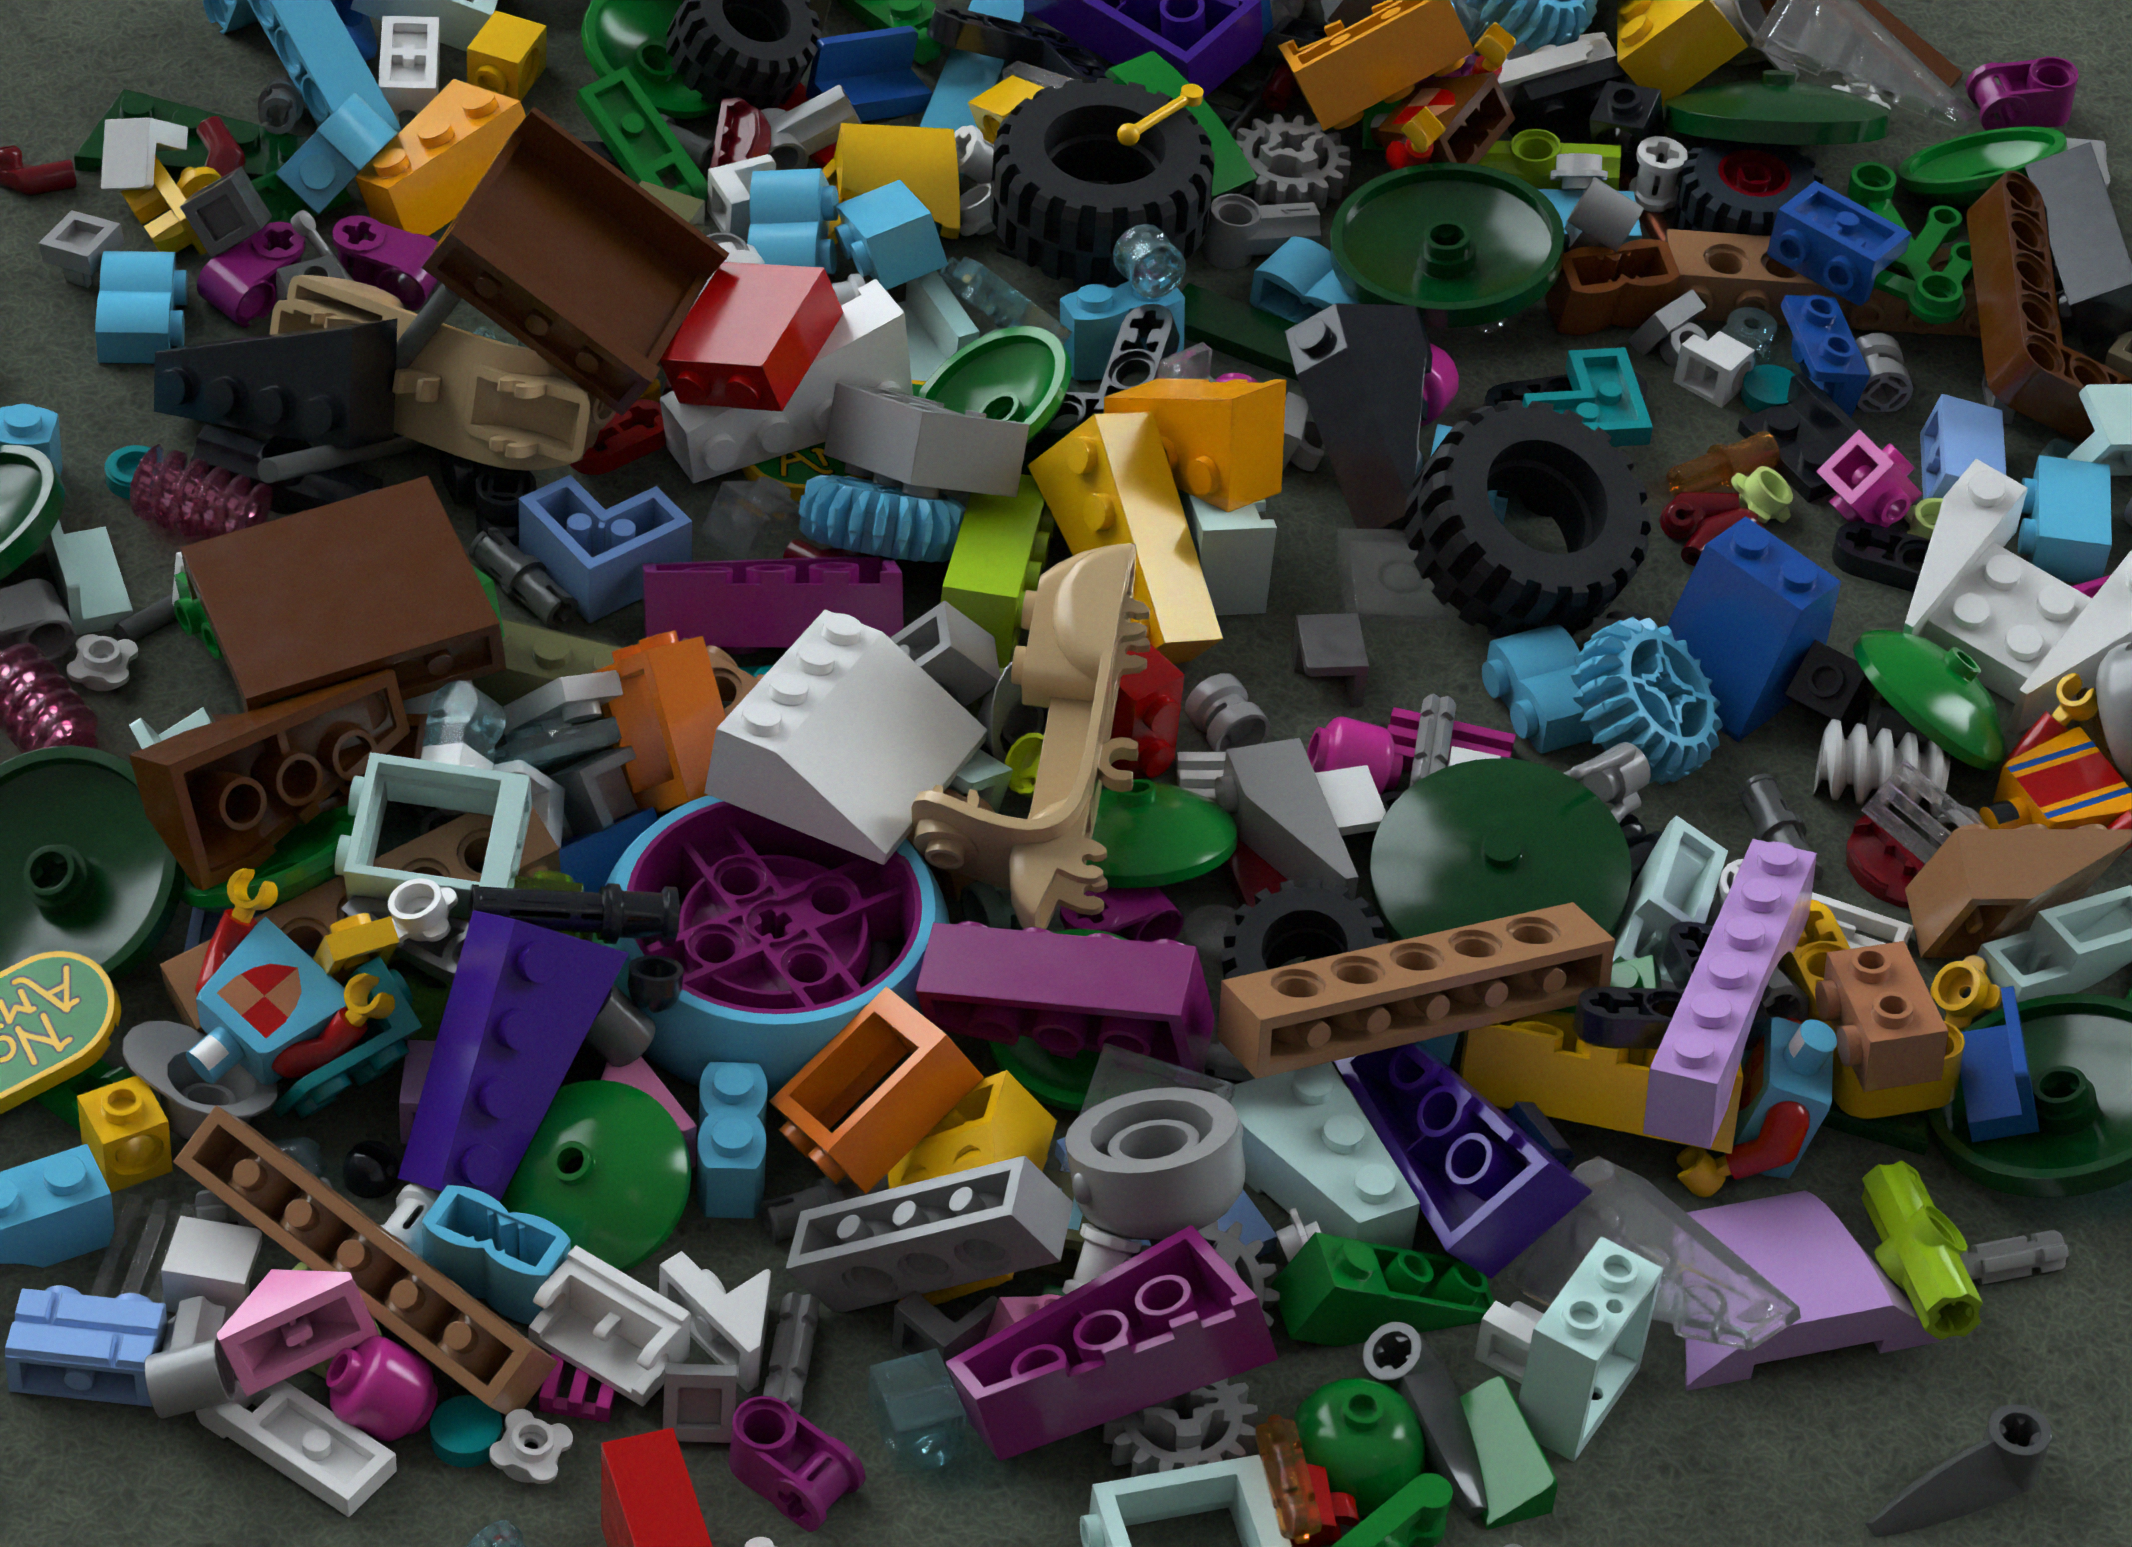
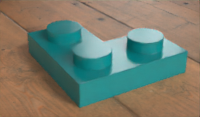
[1522,347,1653,447]

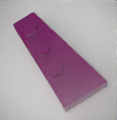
[642,556,904,654]
[915,921,1215,1087]
[945,1225,1279,1461]

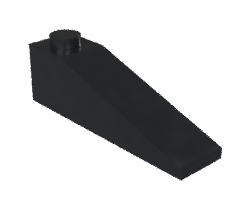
[1285,303,1433,542]

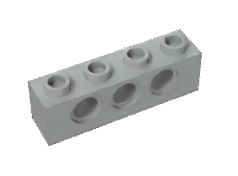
[786,1156,1073,1313]

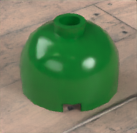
[1283,1378,1426,1520]

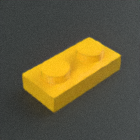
[313,913,400,984]

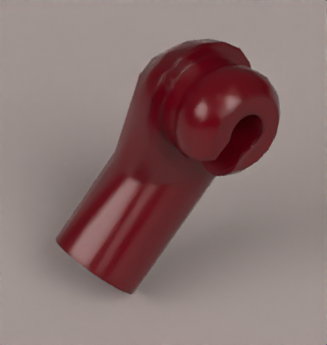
[196,116,246,177]
[1659,492,1740,540]
[1681,507,1765,566]

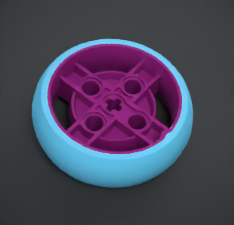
[592,795,950,1101]

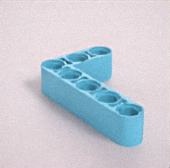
[202,0,401,133]

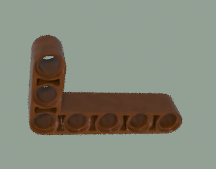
[1966,171,2132,443]

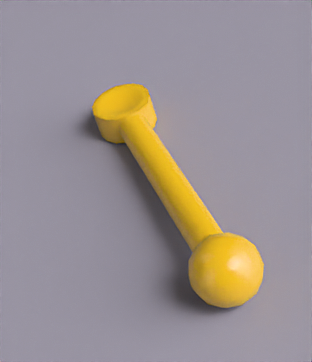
[1117,84,1204,146]

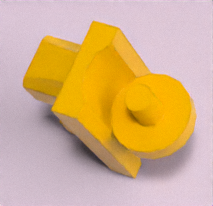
[121,154,222,255]

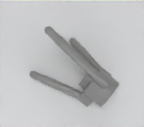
[1563,742,1651,823]

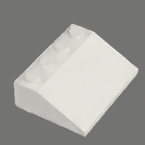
[704,610,988,865]

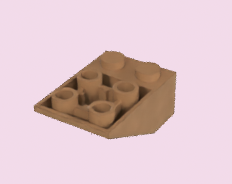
[1905,824,2132,958]

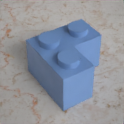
[519,475,692,623]

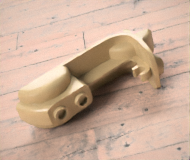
[270,275,616,470]
[911,543,1150,929]

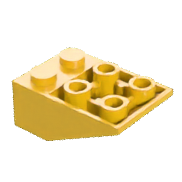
[887,1070,1057,1306]

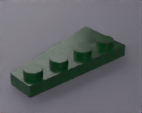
[74,89,308,181]

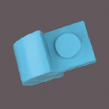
[275,92,398,215]

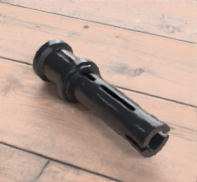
[468,883,679,947]

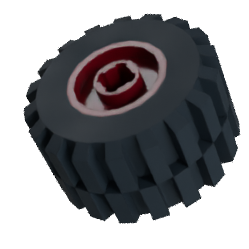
[1673,138,1824,236]

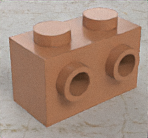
[1815,941,1948,1092]

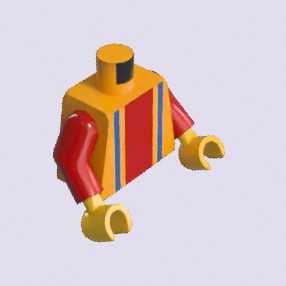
[1979,673,2132,857]

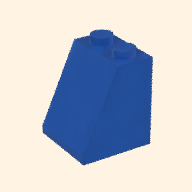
[1667,516,1841,742]

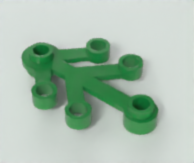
[1847,162,1974,325]

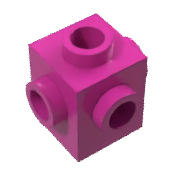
[1816,429,1923,528]

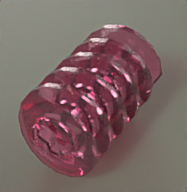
[130,444,273,541]
[0,643,98,754]

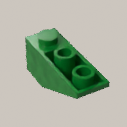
[1271,1232,1495,1347]

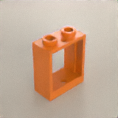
[592,630,726,815]
[769,986,984,1194]

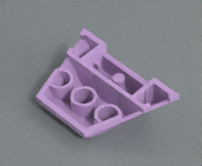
[1678,1191,1943,1391]

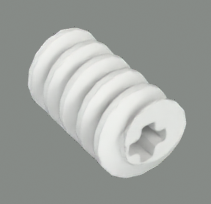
[1813,719,1950,818]

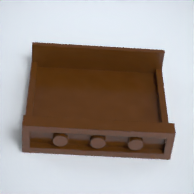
[421,106,730,416]
[180,475,507,713]

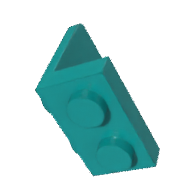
[272,956,422,1120]

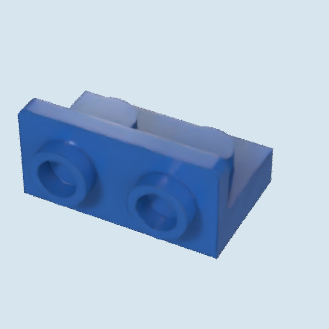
[1767,181,1912,306]
[1780,295,1870,418]

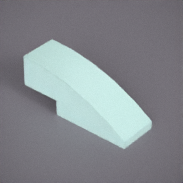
[1613,815,1728,982]
[1977,885,2132,1012]

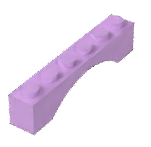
[1643,839,1817,1149]

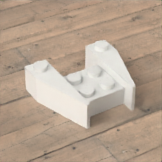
[1903,459,2132,734]

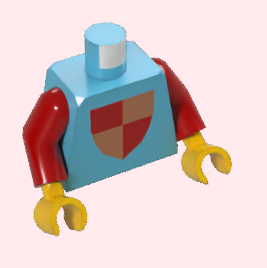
[186,868,395,1085]
[1677,1017,1837,1198]

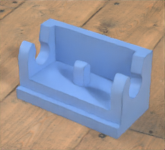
[1920,394,2006,500]

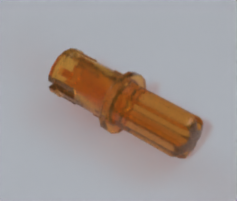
[1666,431,1780,497]

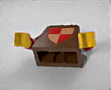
[1371,22,1516,170]

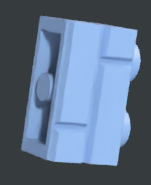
[4,1285,167,1407]

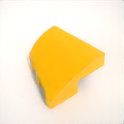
[834,123,960,239]

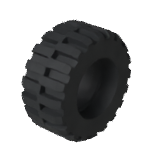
[990,78,1215,288]
[1405,400,1652,638]

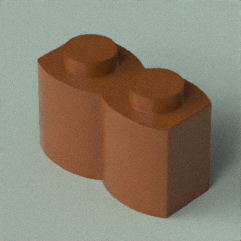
[1545,239,1680,335]

